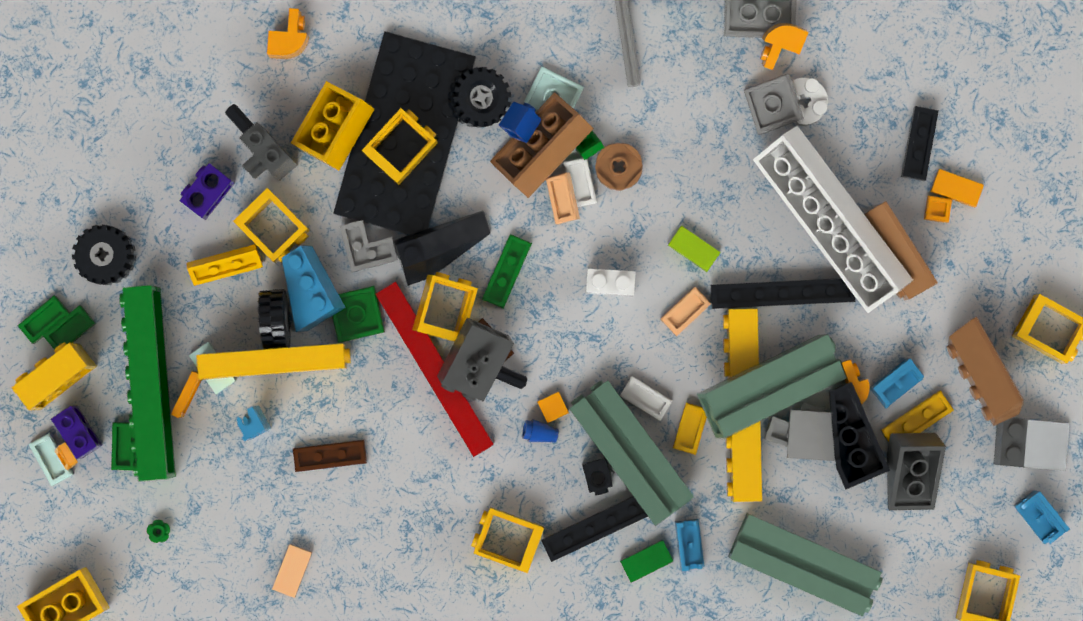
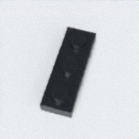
[901,106,939,181]

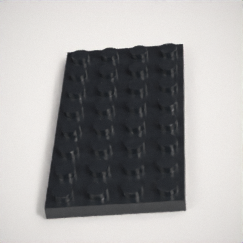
[333,31,476,235]

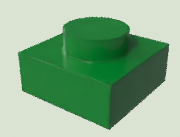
[575,131,604,160]

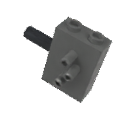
[225,104,297,181]
[437,318,527,402]

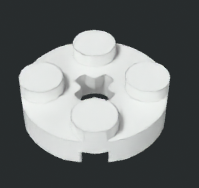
[792,78,828,126]

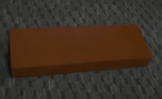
[293,440,367,472]

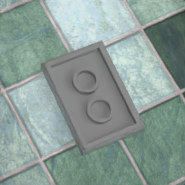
[723,0,797,38]

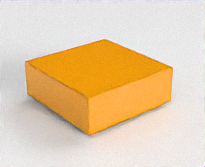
[924,196,952,223]
[537,392,569,423]
[55,442,78,470]

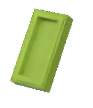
[668,225,721,272]

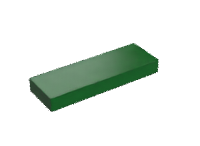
[482,234,532,309]

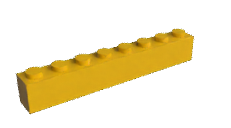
[723,309,762,502]

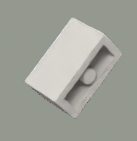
[586,268,636,297]

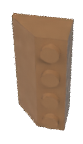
[490,92,594,198]
[864,201,938,300]
[946,317,1024,426]

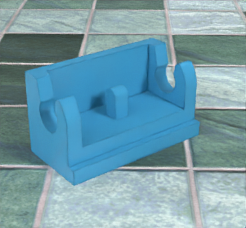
[869,358,924,408]
[237,406,272,441]
[1014,490,1070,544]
[675,519,704,572]

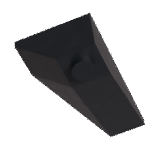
[393,211,491,286]
[829,382,890,490]

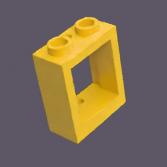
[362,108,437,185]
[233,188,310,263]
[412,272,478,342]
[1012,294,1083,364]
[471,507,544,573]
[956,560,1020,621]

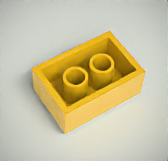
[291,81,374,171]
[11,342,97,411]
[17,567,110,621]

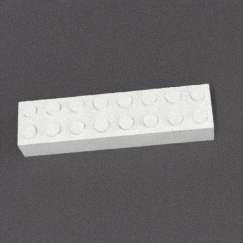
[753,126,913,313]

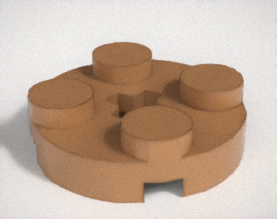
[595,143,643,191]

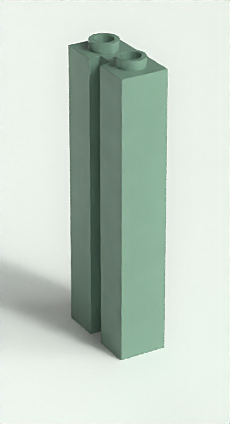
[697,334,846,438]
[569,380,694,526]
[728,513,883,617]

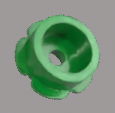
[147,519,170,543]

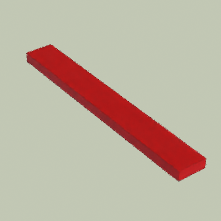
[376,282,494,457]

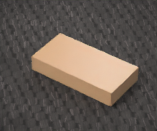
[546,172,580,224]
[660,287,711,336]
[272,544,312,598]

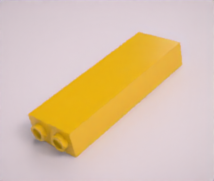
[197,344,351,380]

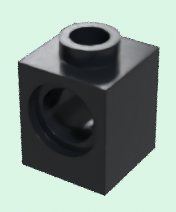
[582,458,613,496]

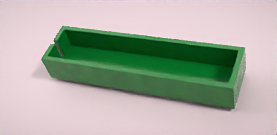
[119,285,176,482]

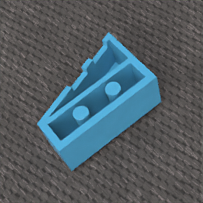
[282,246,346,332]

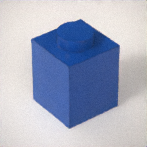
[499,101,542,143]

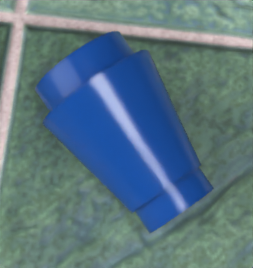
[522,419,559,443]

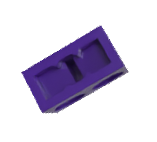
[179,163,235,220]
[51,405,103,459]

